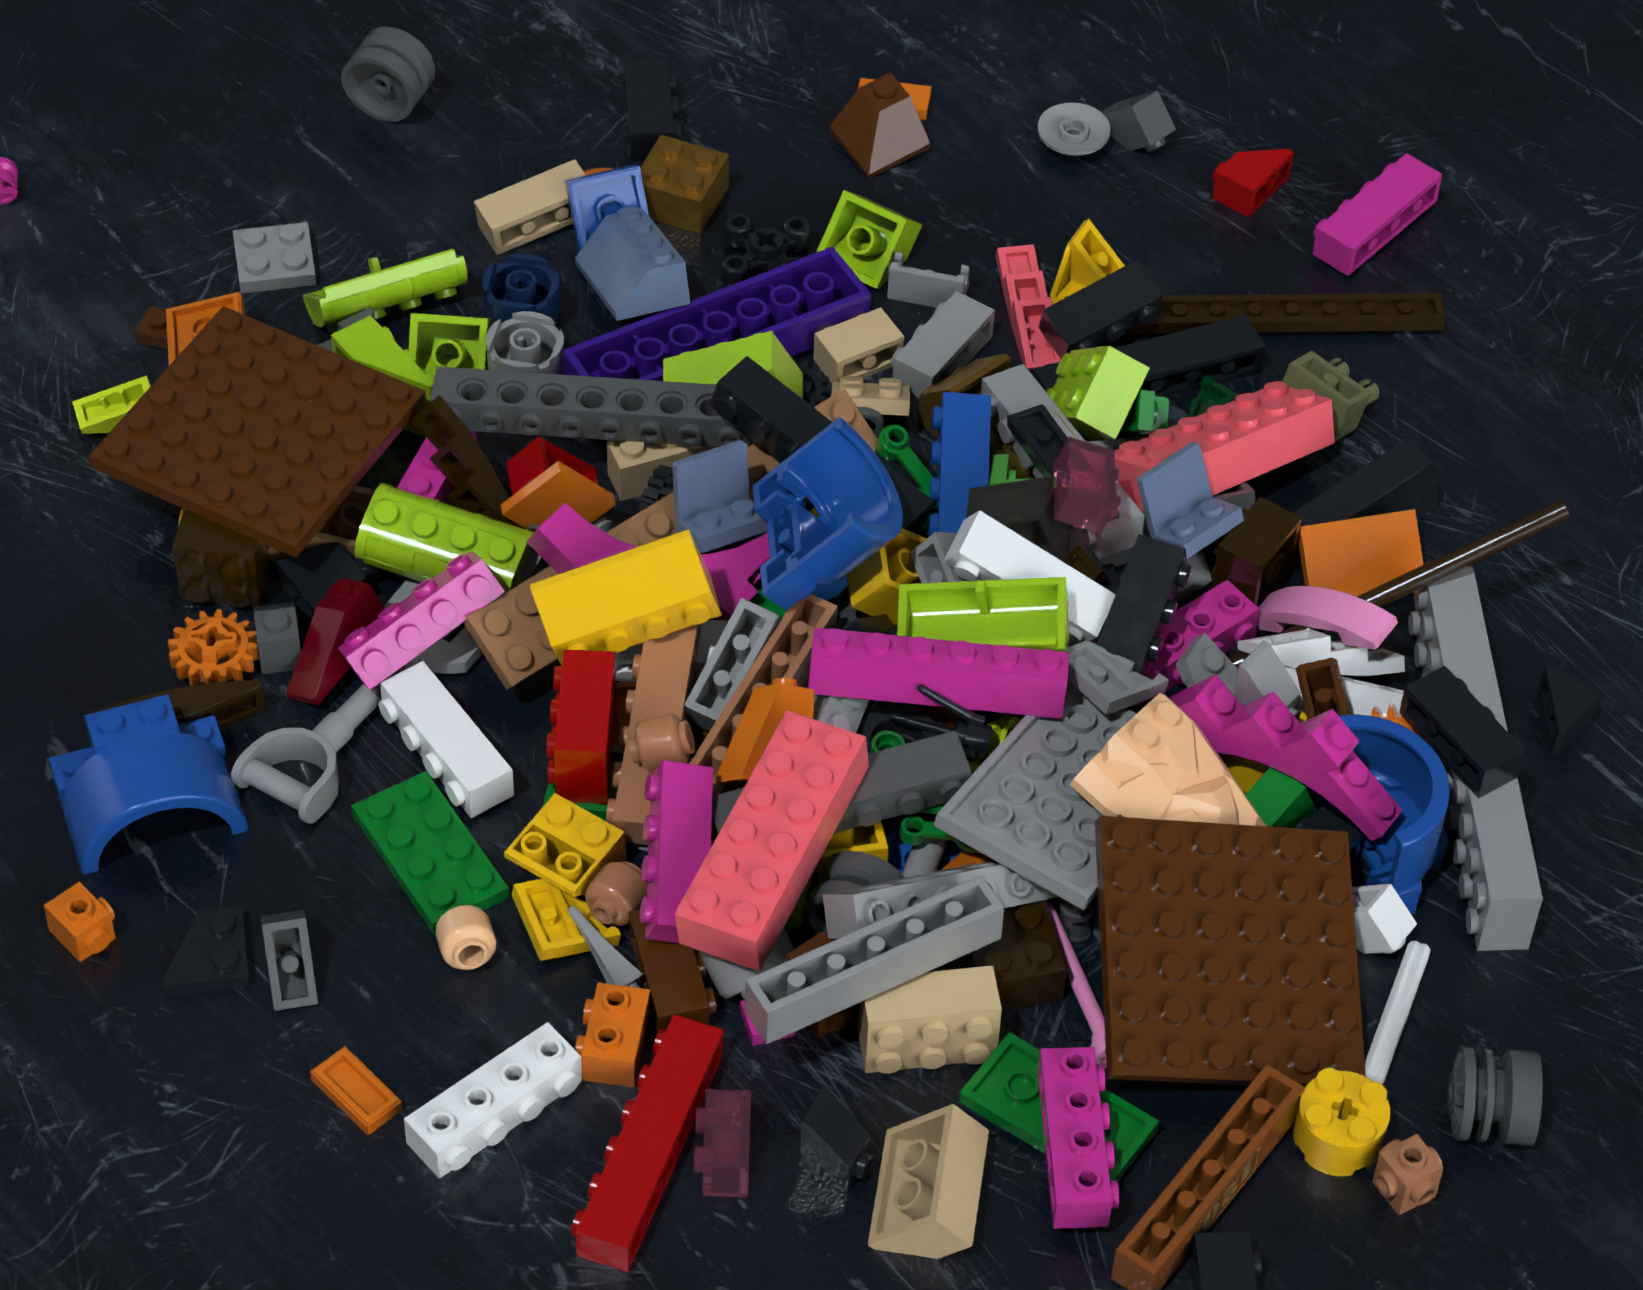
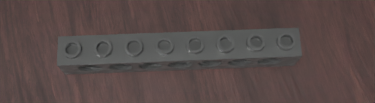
[430,366,750,447]

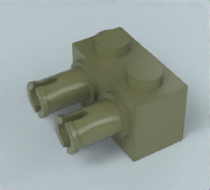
[1282,351,1379,441]

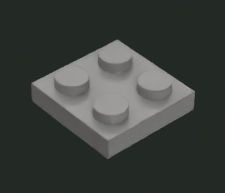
[233,222,316,294]

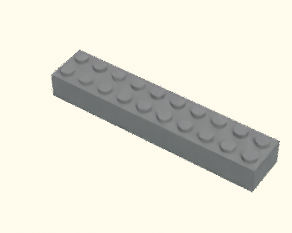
[1408,567,1543,951]

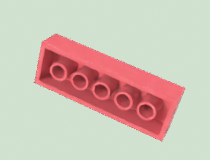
[1104,381,1335,511]
[674,711,869,972]

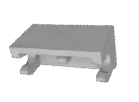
[887,252,970,308]

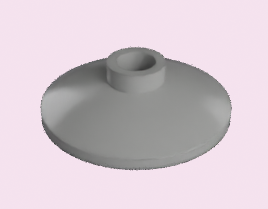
[1037,102,1110,156]

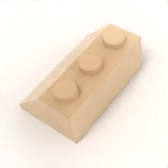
[868,1104,989,1259]

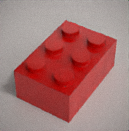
[547,649,616,804]

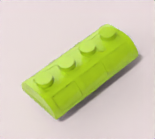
[302,249,468,332]
[355,483,534,598]
[897,577,1069,652]

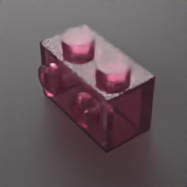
[1053,437,1121,534]
[694,1089,751,1197]

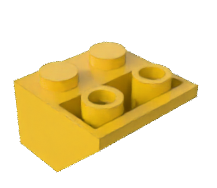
[504,793,627,897]

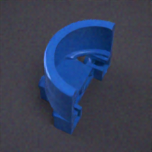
[753,417,903,611]
[49,694,249,874]
[1309,714,1450,914]

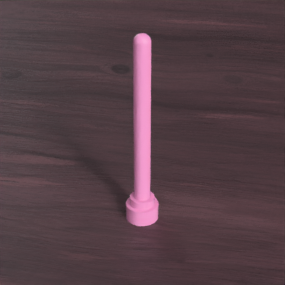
[1043,898,1106,1068]

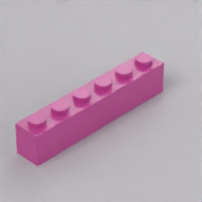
[808,627,1069,719]

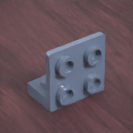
[672,440,767,554]
[1137,442,1244,559]

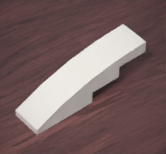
[1237,629,1405,676]

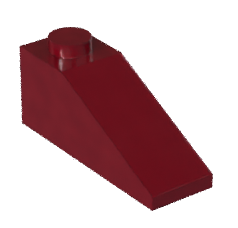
[286,578,385,705]

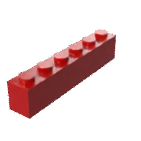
[571,1014,724,1272]

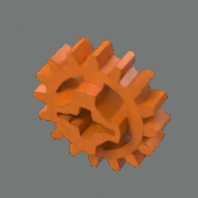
[168,609,259,686]

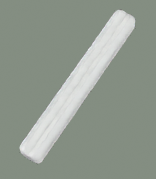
[1365,941,1431,1084]

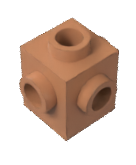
[1372,1134,1444,1216]

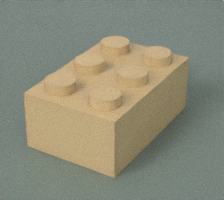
[857,966,1002,1074]

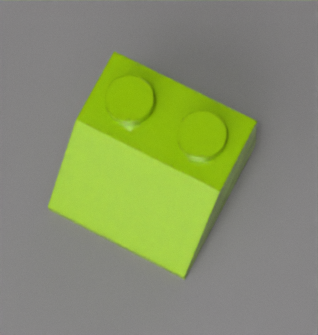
[817,190,923,289]
[409,313,493,377]

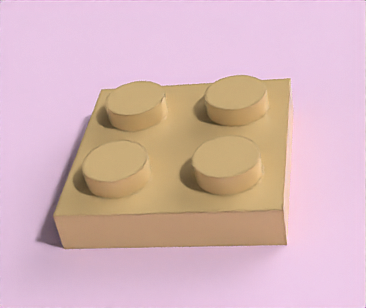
[831,376,910,416]

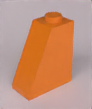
[716,678,815,788]

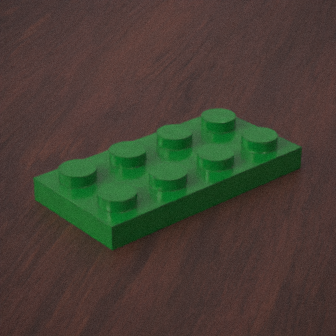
[351,771,509,934]
[959,1032,1159,1182]

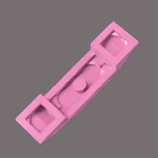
[1257,586,1398,650]

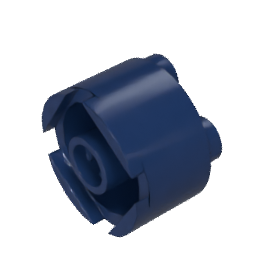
[482,254,560,326]

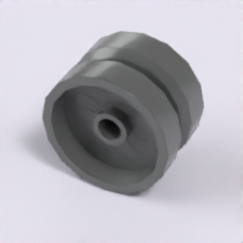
[341,27,436,122]
[803,851,905,936]

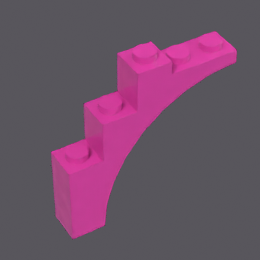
[527,503,770,621]
[1169,674,1402,841]

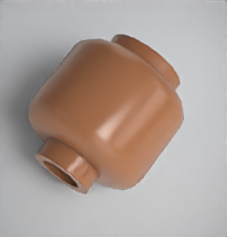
[629,713,695,774]
[585,862,647,926]

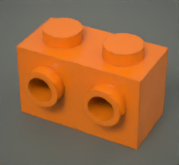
[575,982,650,1088]

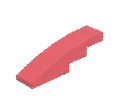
[995,244,1061,372]

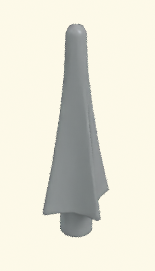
[568,906,643,988]

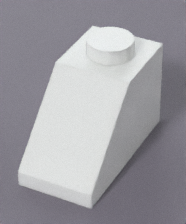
[1352,884,1417,954]

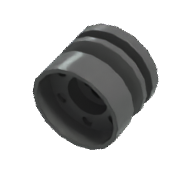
[1448,1045,1543,1146]

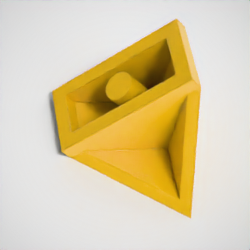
[1049,219,1125,304]

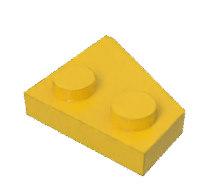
[512,879,621,961]

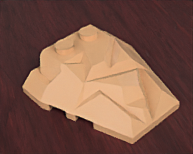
[1069,692,1267,826]

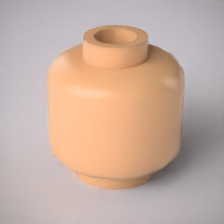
[435,905,496,970]

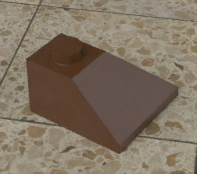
[829,72,930,179]

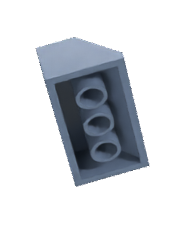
[575,206,690,321]

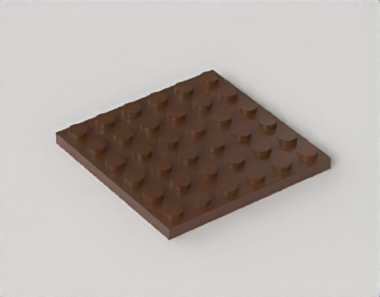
[88,306,426,558]
[1095,816,1366,1087]

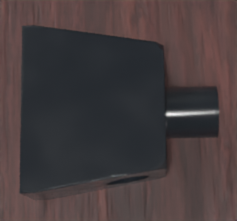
[277,542,381,626]

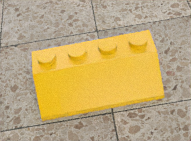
[529,529,722,666]

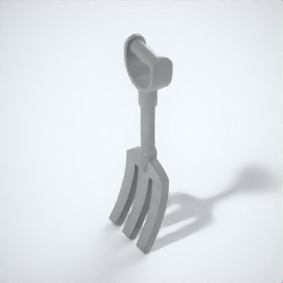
[231,549,546,824]

